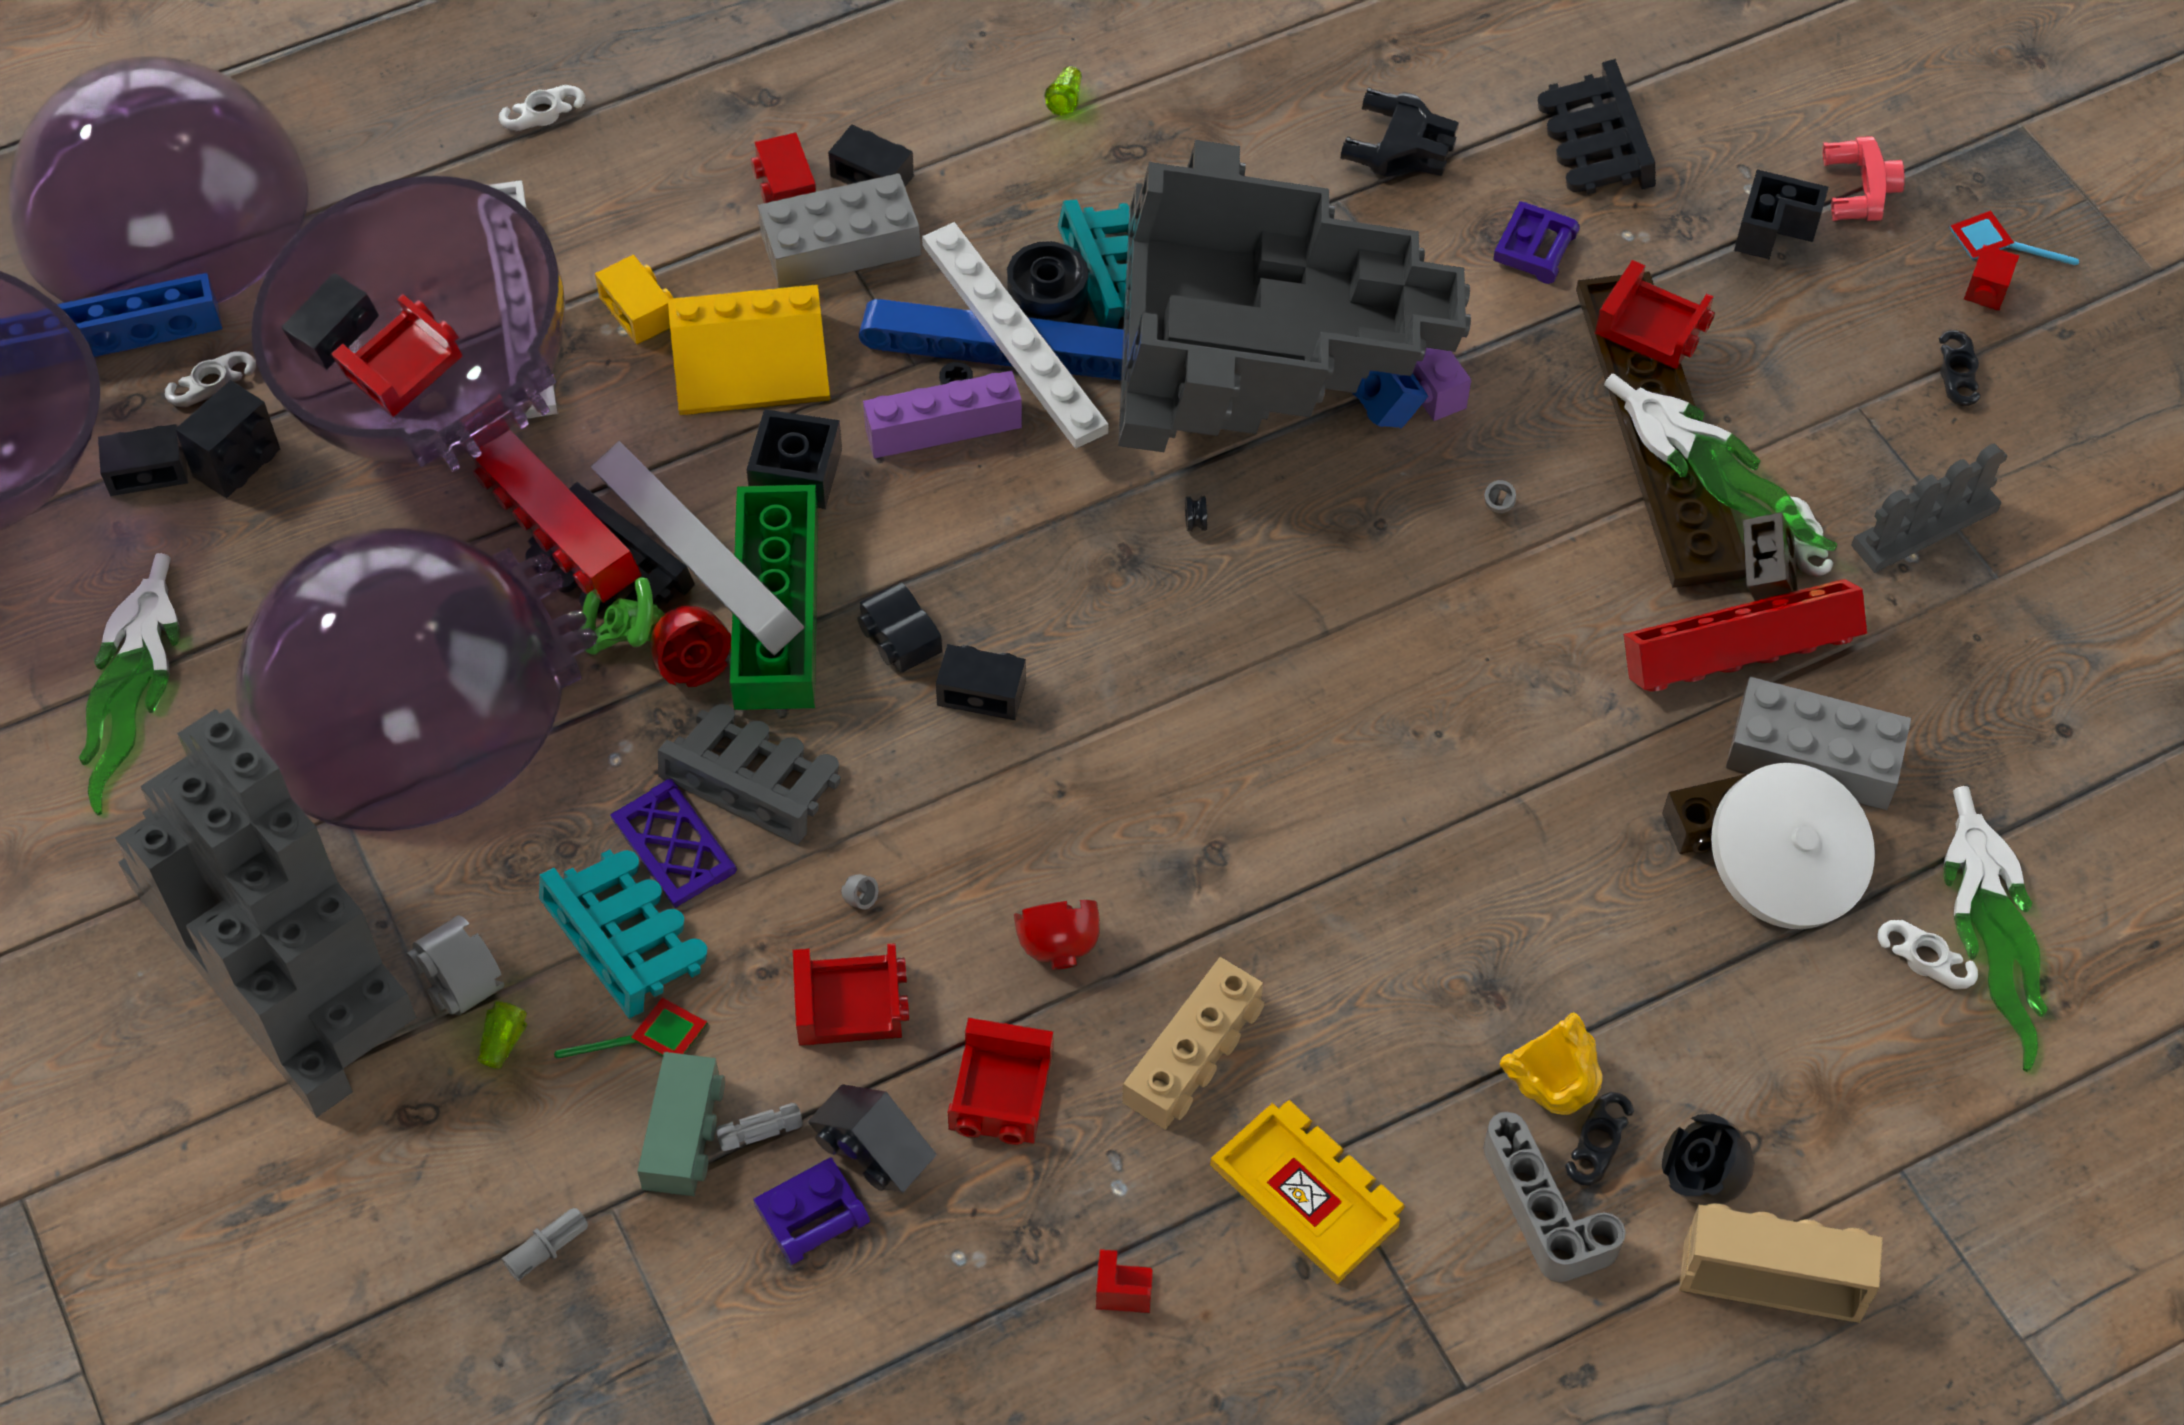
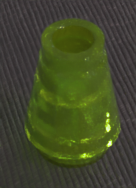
[1044,66,1082,115]
[477,1001,528,1069]

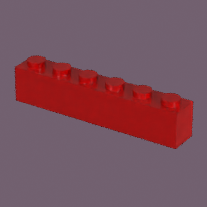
[470,428,642,603]
[1623,579,1867,691]

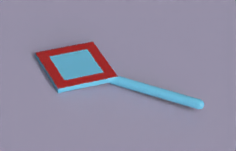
[1949,210,2079,266]

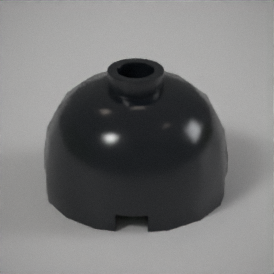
[1661,1114,1754,1206]

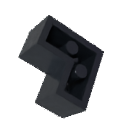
[1734,169,1829,260]
[807,1084,937,1193]

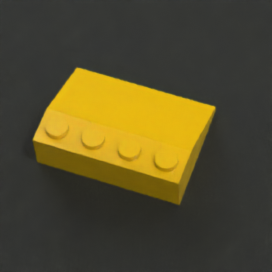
[668,285,830,415]

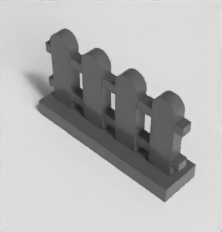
[1851,444,2008,573]
[658,704,841,845]

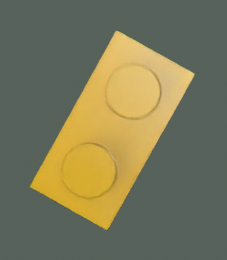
[595,254,673,345]

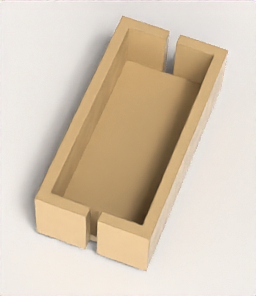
[1679,1204,1882,1323]

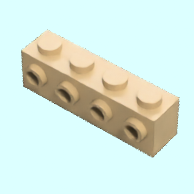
[1122,957,1265,1130]

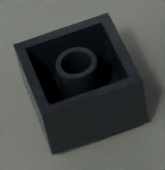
[175,380,280,498]
[746,409,842,509]

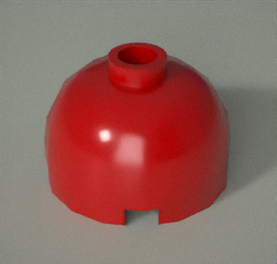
[650,606,732,687]
[1014,900,1100,970]

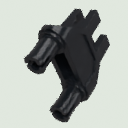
[1340,87,1459,177]

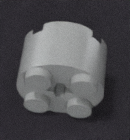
[406,915,504,1016]

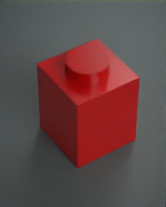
[1963,244,2020,311]

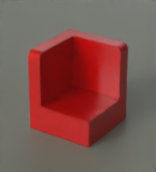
[1096,1249,1153,1313]

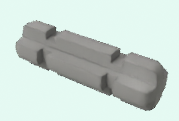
[716,1103,803,1151]

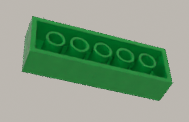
[730,485,819,710]

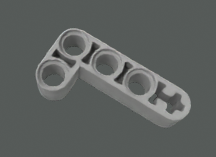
[1483,1112,1626,1282]

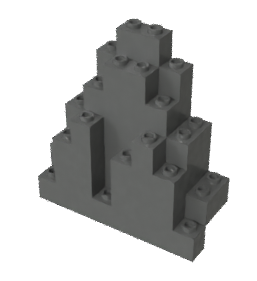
[1118,140,1471,452]
[115,708,416,1118]

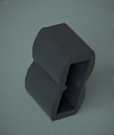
[857,582,943,673]

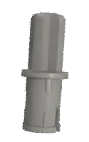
[501,1208,588,1282]

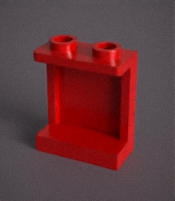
[1595,260,1715,369]
[331,294,463,417]
[792,943,910,1046]
[947,1017,1054,1145]

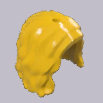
[1500,1013,1603,1115]

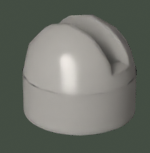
[1485,480,1516,514]
[841,874,879,910]

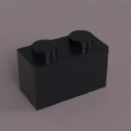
[828,124,914,187]
[281,273,379,370]
[98,424,188,496]
[936,644,1026,720]

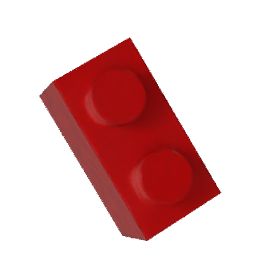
[751,132,816,204]

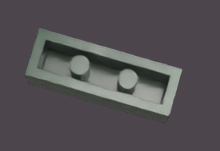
[637,1052,725,1196]

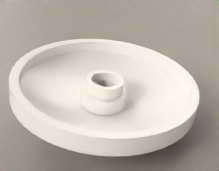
[1711,763,1875,929]

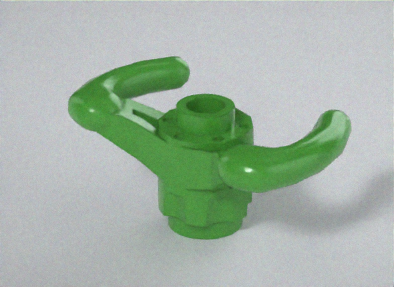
[581,577,665,654]

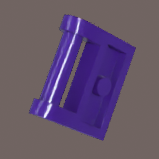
[1493,201,1580,284]
[753,1157,870,1266]

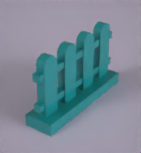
[1057,199,1129,329]
[539,849,708,1019]

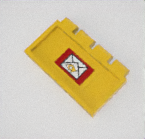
[1210,1100,1405,1284]

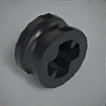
[939,362,973,385]
[1185,496,1207,532]

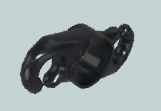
[1939,330,1980,406]
[1565,1092,1634,1186]

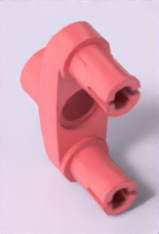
[1822,136,1904,222]

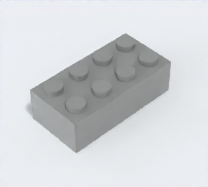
[758,173,921,288]
[1726,677,1911,810]

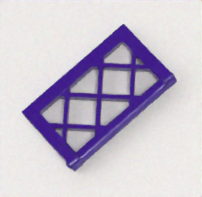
[610,779,737,908]

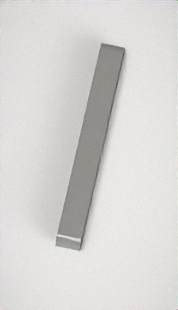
[590,441,804,656]

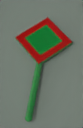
[554,998,708,1059]

